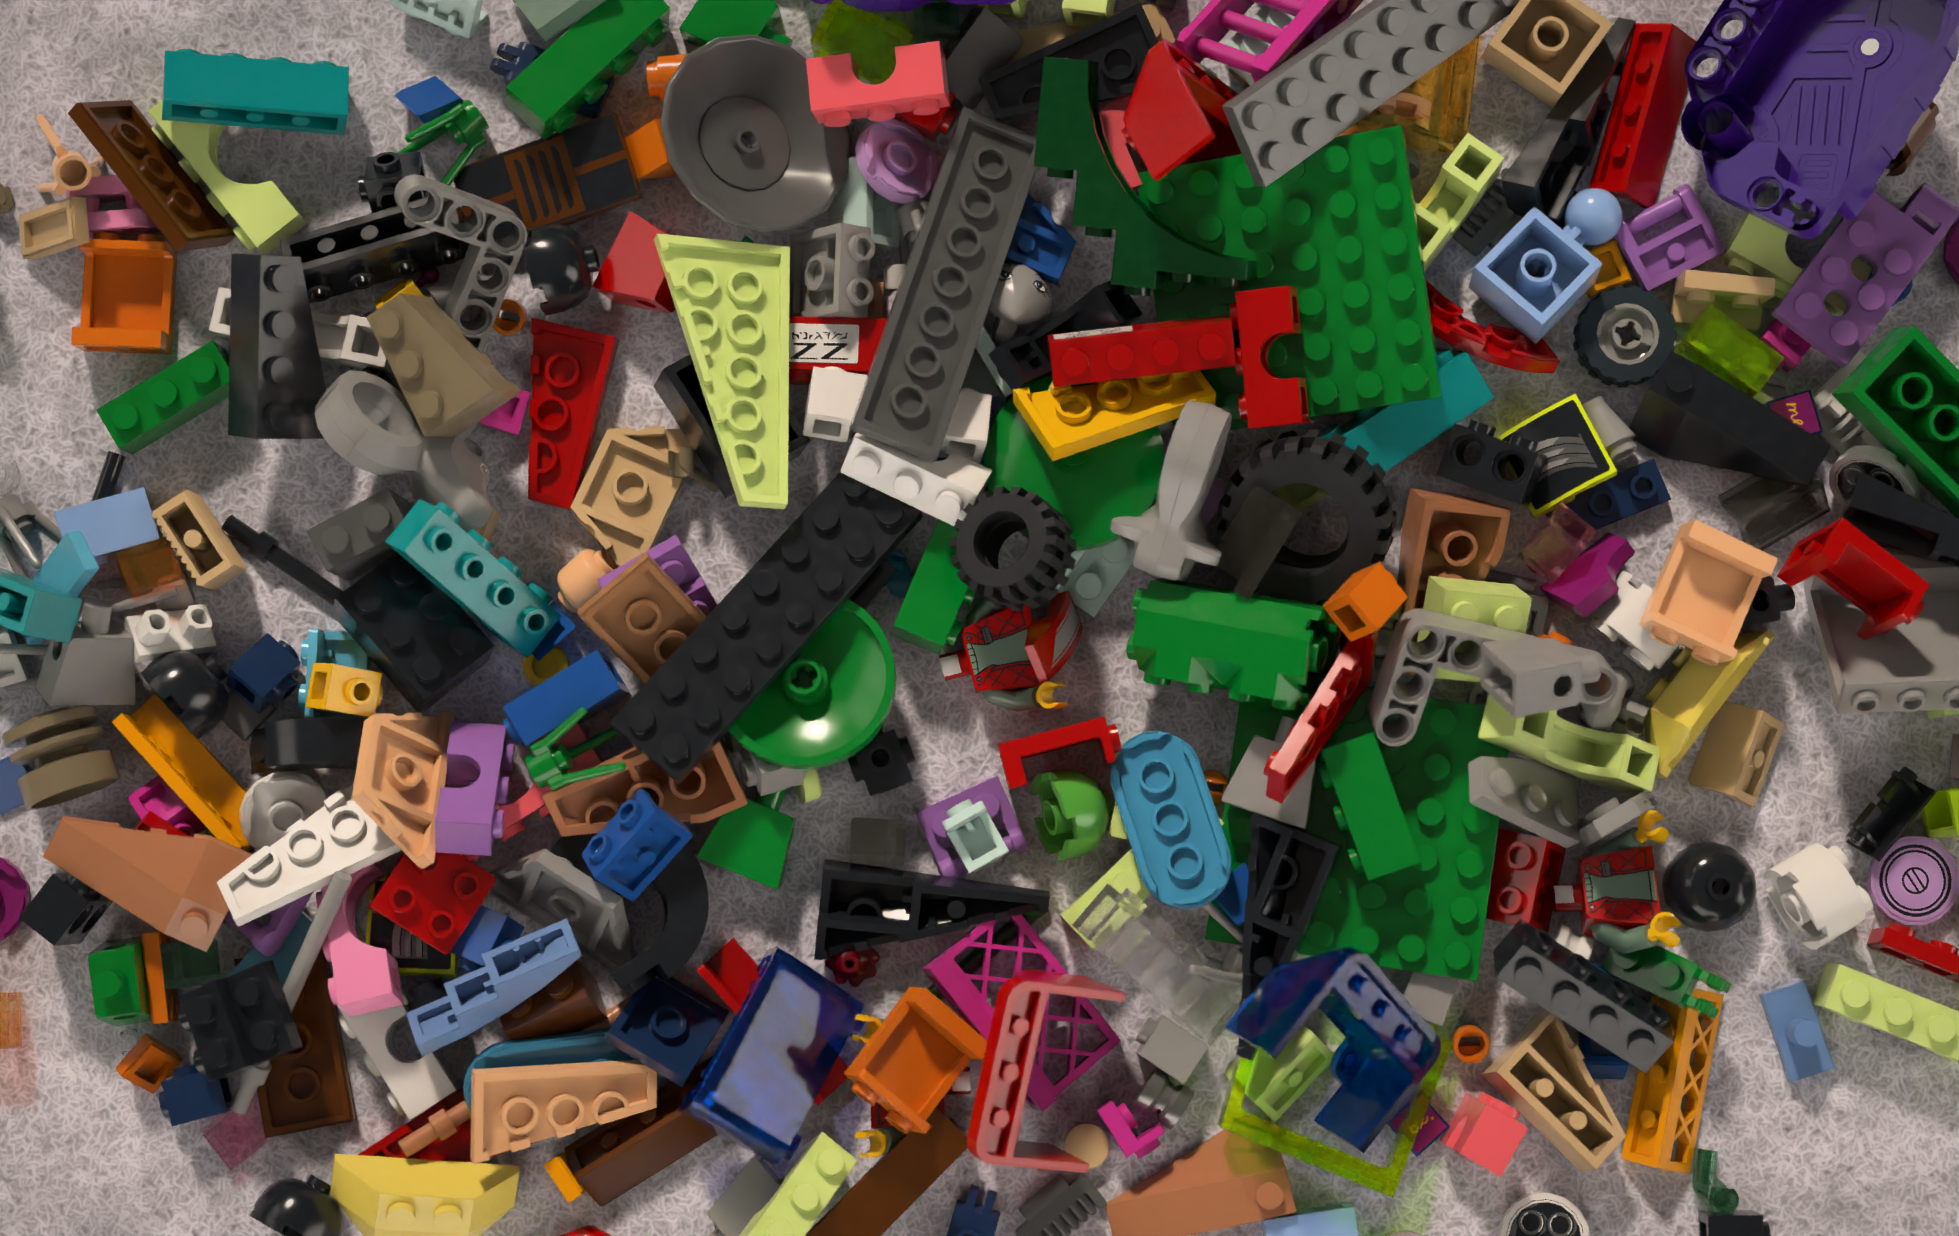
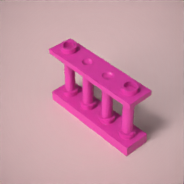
[1176,0,1364,83]

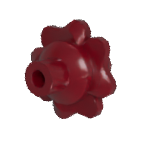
[825,947,880,988]

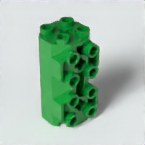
[1126,578,1339,710]

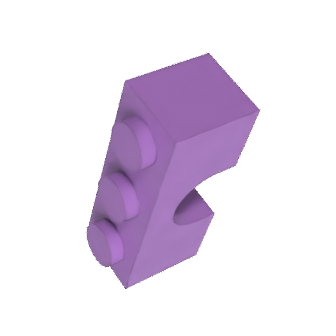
[435,721,515,856]

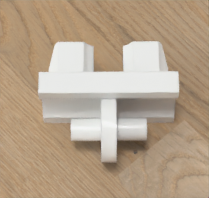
[123,604,217,662]

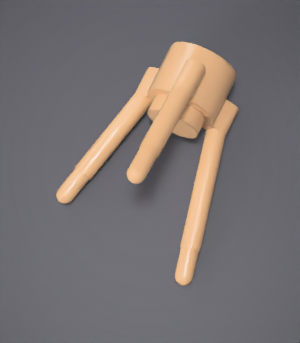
[36,114,105,195]

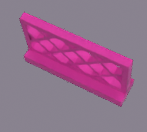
[921,914,1121,1112]

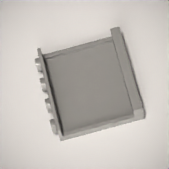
[1804,555,1959,714]

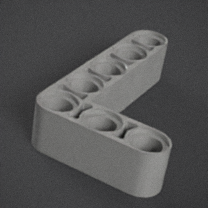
[394,174,528,353]
[1367,608,1619,746]

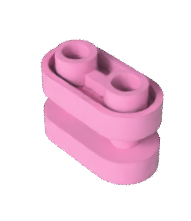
[66,172,159,239]

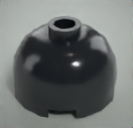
[524,224,600,316]
[141,650,229,740]
[1662,842,1757,932]
[250,1175,344,1236]

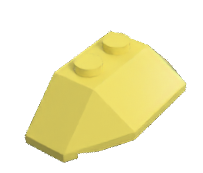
[1643,630,1776,779]
[330,1154,520,1236]

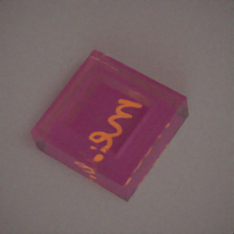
[203,1111,269,1171]

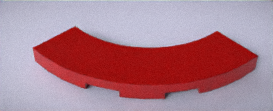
[1426,279,1560,374]

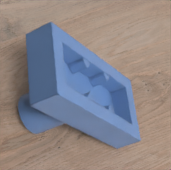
[1759,981,1835,1082]

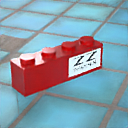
[1047,314,1236,387]
[789,316,887,385]

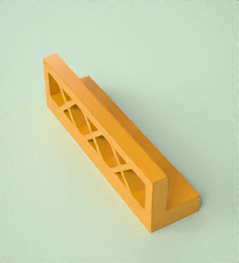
[112,693,252,852]
[1621,988,1724,1173]

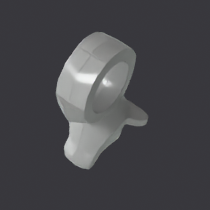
[315,370,494,533]
[1110,400,1232,582]

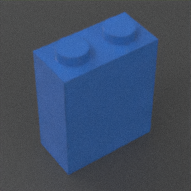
[503,650,630,747]

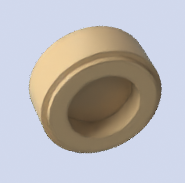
[1064,1122,1109,1169]

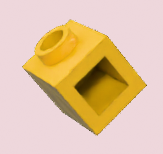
[305,662,383,717]

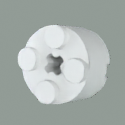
[1587,571,1680,671]
[1764,843,1873,950]

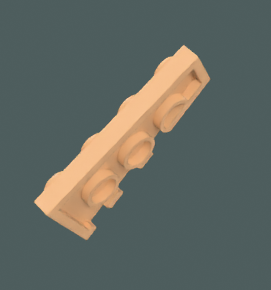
[471,1060,657,1164]

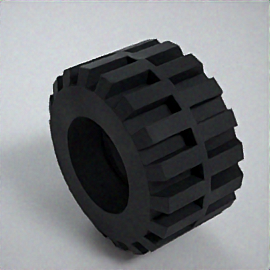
[950,486,1077,611]

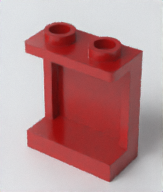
[1777,517,1930,640]
[998,716,1122,791]

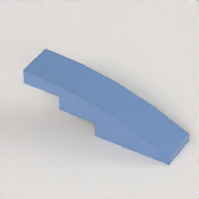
[406,918,582,1057]

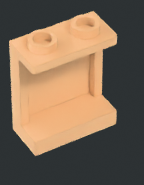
[1639,519,1779,666]

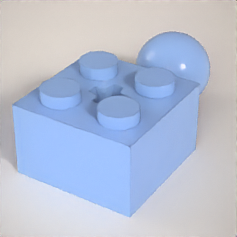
[1468,188,1623,344]

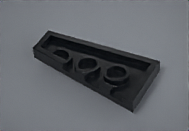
[978,3,1158,121]

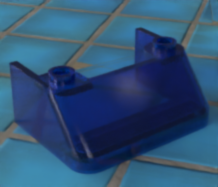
[1225,947,1441,1153]

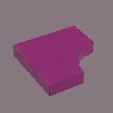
[1539,532,1635,617]

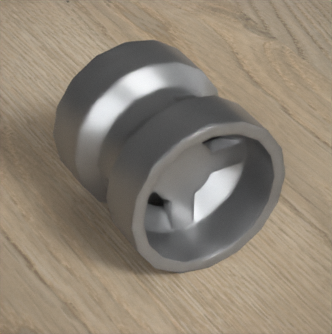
[1132,1067,1195,1130]

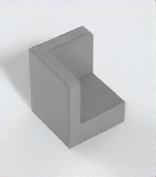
[1394,971,1459,1027]

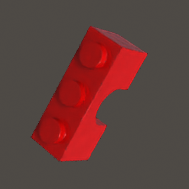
[1230,286,1310,429]

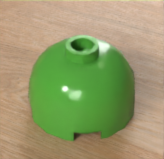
[1031,769,1113,862]

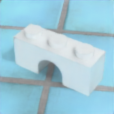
[840,433,992,526]
[337,991,463,1120]

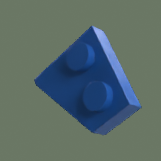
[1004,193,1076,286]

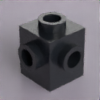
[358,152,428,213]
[847,725,916,797]

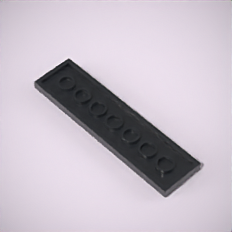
[609,472,923,785]

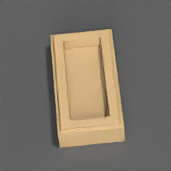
[19,196,90,260]

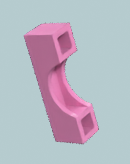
[316,860,404,1017]

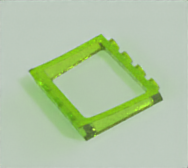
[1217,967,1453,1198]

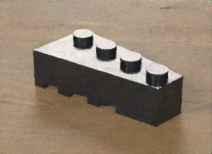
[228,253,326,439]

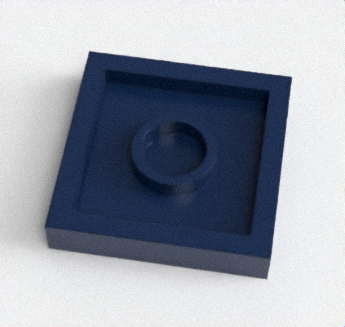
[604,968,729,1087]

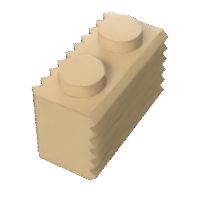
[152,489,248,591]

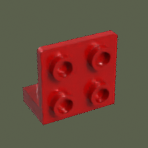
[1486,829,1566,933]
[366,852,496,954]

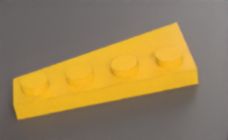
[1013,370,1216,461]

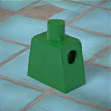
[679,0,793,47]
[697,788,796,890]
[88,936,151,1026]

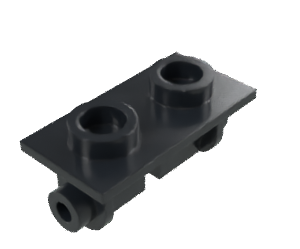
[1846,766,1936,862]

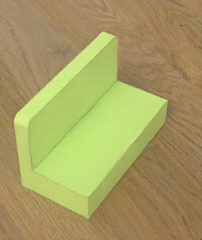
[1225,1009,1336,1122]

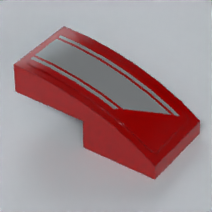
[1024,590,1083,683]

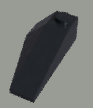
[1629,350,1831,486]

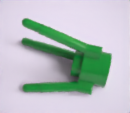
[397,100,489,186]
[526,707,627,791]

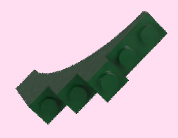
[1034,56,1256,296]

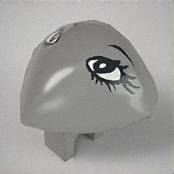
[988,263,1054,344]
[1576,666,1650,739]

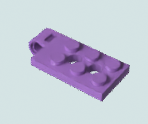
[1770,182,1959,368]

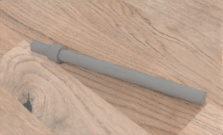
[229,871,352,1114]

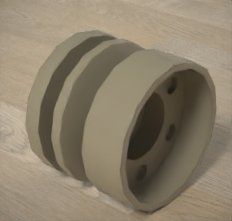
[2,706,120,810]

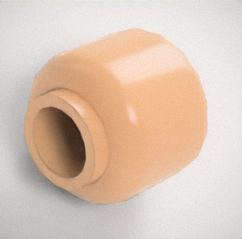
[557,549,618,613]

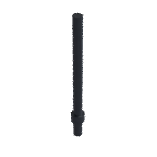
[222,515,343,606]

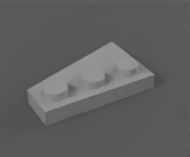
[1468,756,1580,848]

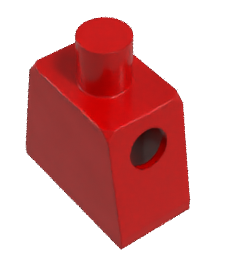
[592,211,676,314]

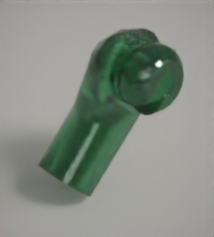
[1692,1148,1739,1213]

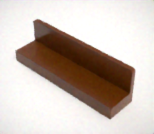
[564,1052,754,1206]
[806,1107,968,1236]

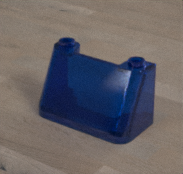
[678,946,866,1164]

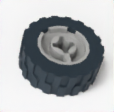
[1573,285,1677,387]

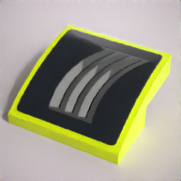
[1497,393,1617,519]
[366,877,459,977]

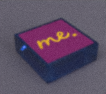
[1764,390,1823,436]
[1385,1092,1450,1157]

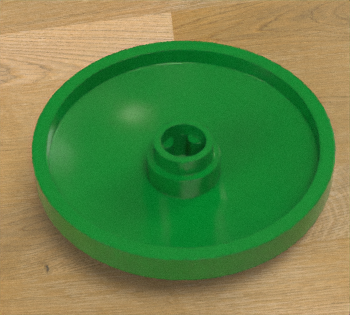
[984,375,1165,551]
[729,599,896,770]

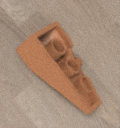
[1394,488,1512,676]
[542,738,748,837]
[43,816,253,952]
[1105,1117,1297,1236]

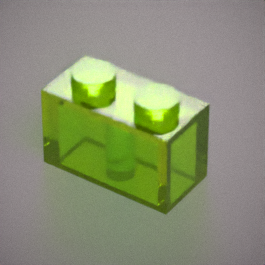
[810,0,914,84]
[1674,304,1785,397]

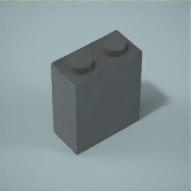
[306,488,412,581]

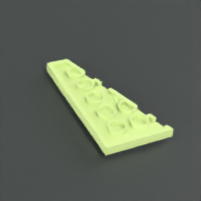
[654,233,790,509]

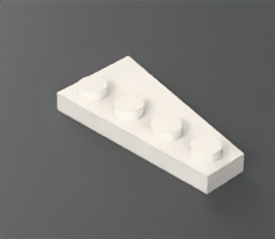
[217,784,401,927]

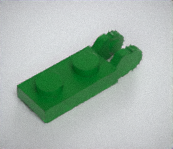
[1600,945,1732,1019]

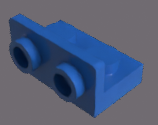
[582,789,693,902]

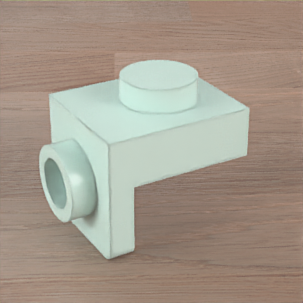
[942,799,1009,875]

